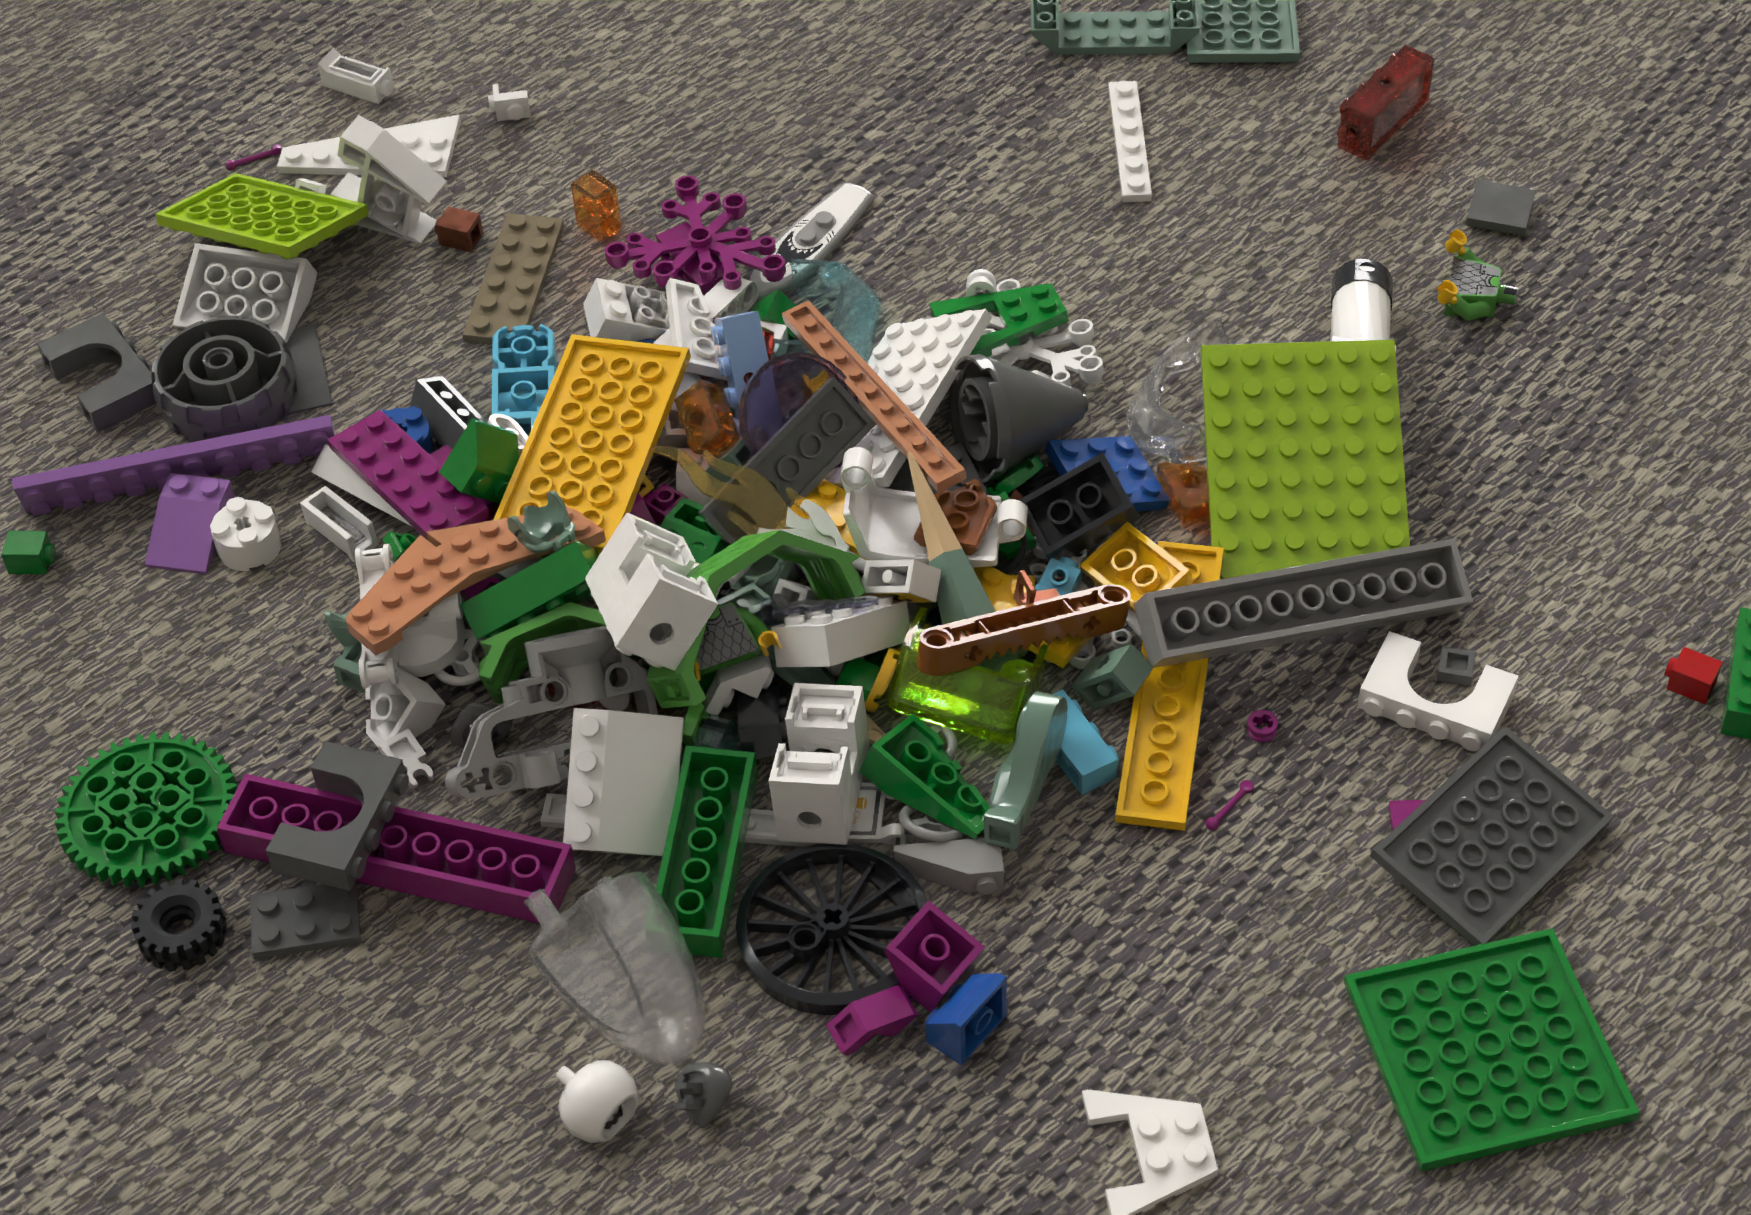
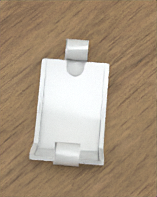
[840,447,1028,568]

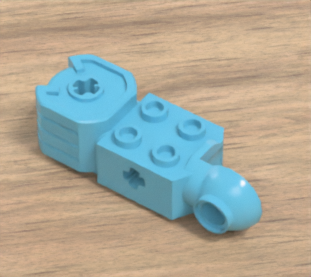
[492,324,558,436]

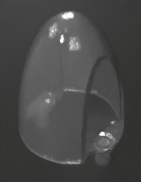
[524,872,705,1064]

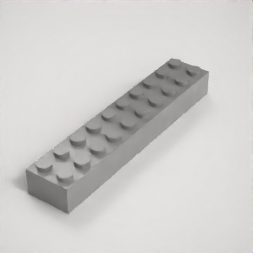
[1134,538,1473,668]

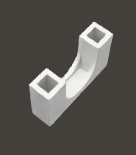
[1357,631,1519,751]

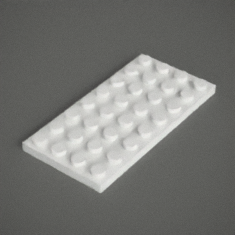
[824,309,992,490]

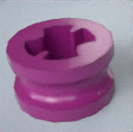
[1246,710,1278,743]

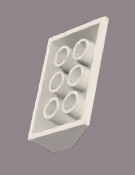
[173,243,317,344]
[563,708,684,856]

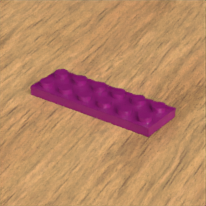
[328,410,490,540]

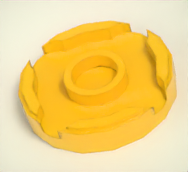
[865,647,901,713]

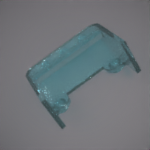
[772,258,881,378]

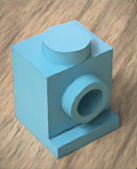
[1035,556,1083,596]

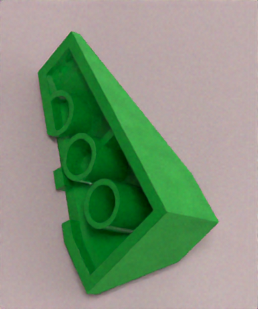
[859,713,991,839]

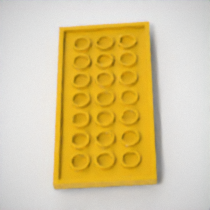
[493,334,691,555]

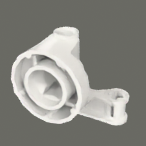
[355,544,466,689]

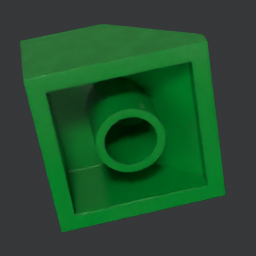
[439,418,519,504]

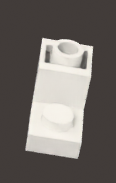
[704,654,774,717]

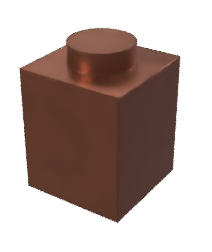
[435,206,483,252]

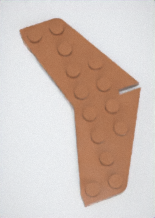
[346,506,606,656]

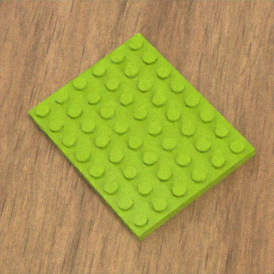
[1200,339,1410,580]

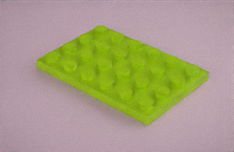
[156,173,369,259]

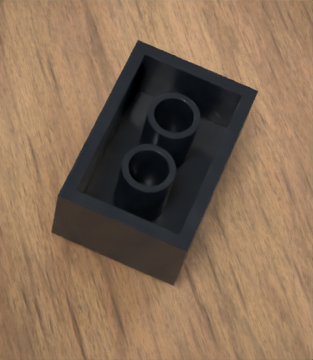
[1019,452,1140,560]

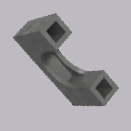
[37,313,156,432]
[266,741,409,891]

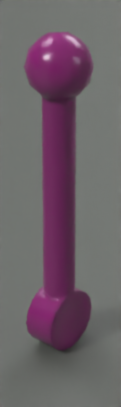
[225,144,282,170]
[1205,780,1254,831]

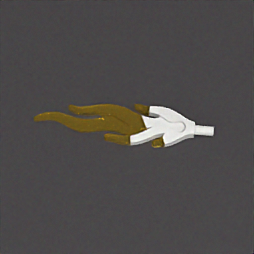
[652,446,866,574]

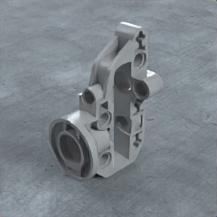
[445,626,658,798]

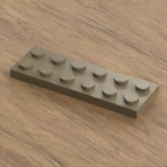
[463,213,565,344]

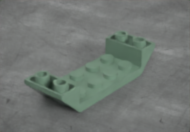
[1031,0,1199,55]

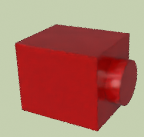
[1664,647,1723,704]

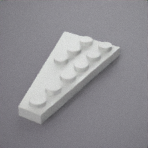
[277,115,461,178]

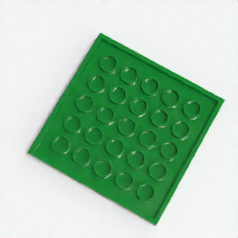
[1344,928,1640,1171]

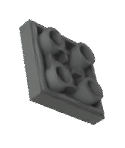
[1466,179,1536,236]

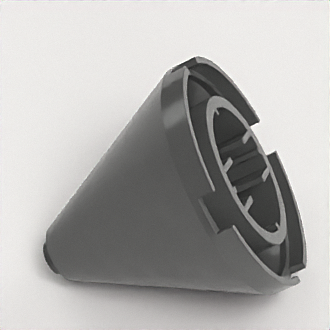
[950,354,1088,483]

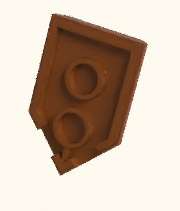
[914,478,997,555]

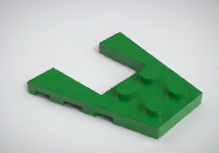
[929,283,1069,357]

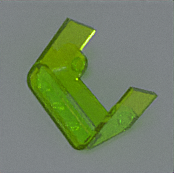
[887,607,1049,744]

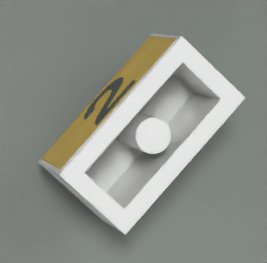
[862,559,941,603]

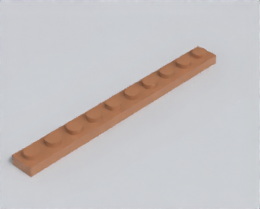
[782,300,967,493]

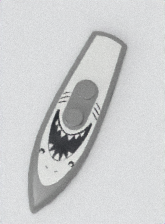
[750,182,874,303]

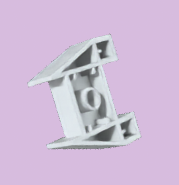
[330,115,447,244]

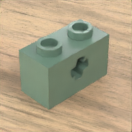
[1071,643,1154,709]

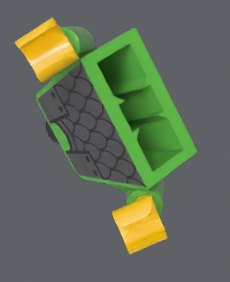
[1437,229,1517,321]
[694,597,782,681]

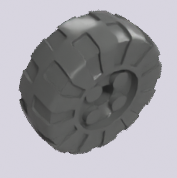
[151,316,297,442]

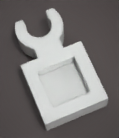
[379,728,434,790]

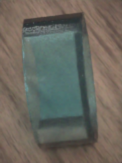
[696,714,738,750]

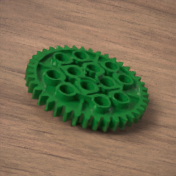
[54,732,237,887]

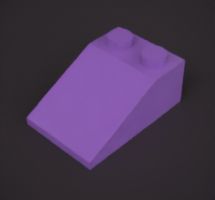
[145,473,235,574]

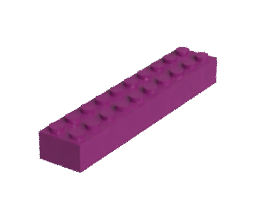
[217,774,576,926]

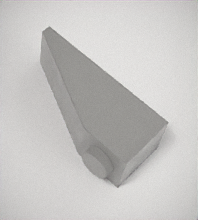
[893,838,1004,895]

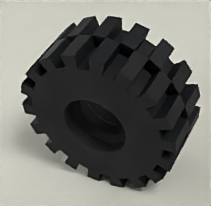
[131,879,227,971]

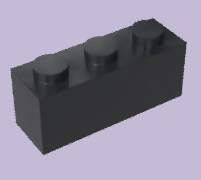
[738,682,789,759]

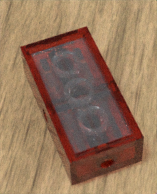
[1337,45,1435,161]

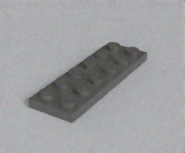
[698,377,876,546]

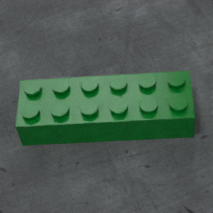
[647,745,758,958]

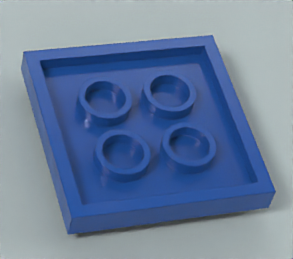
[1045,436,1170,512]

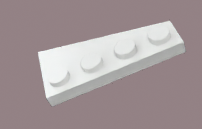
[666,278,727,381]

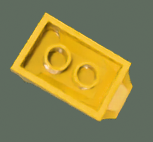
[1079,522,1193,613]

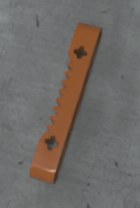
[916,584,1131,676]

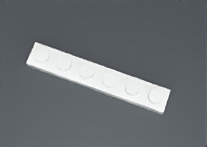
[1108,81,1152,202]

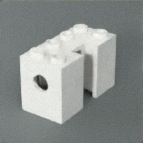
[585,512,718,671]
[769,683,870,845]

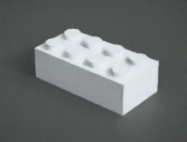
[771,596,912,667]

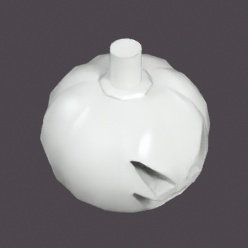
[556,1060,639,1143]

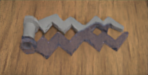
[760,593,879,626]

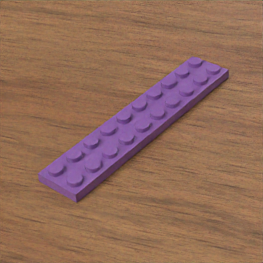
[12,415,336,516]

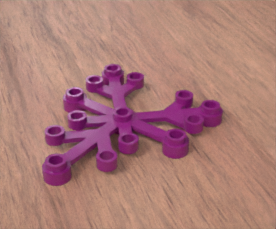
[605,175,786,290]

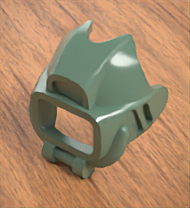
[507,490,576,553]

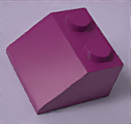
[884,900,985,1013]

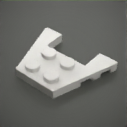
[1082,1090,1218,1215]

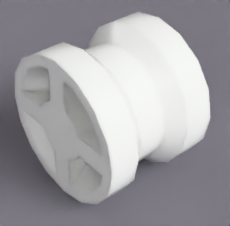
[966,269,996,297]

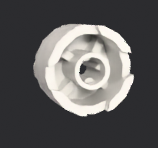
[210,497,281,571]

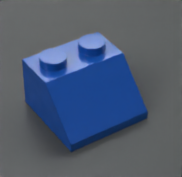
[925,973,1007,1065]

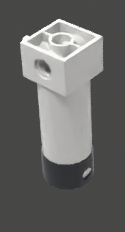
[1330,259,1396,352]

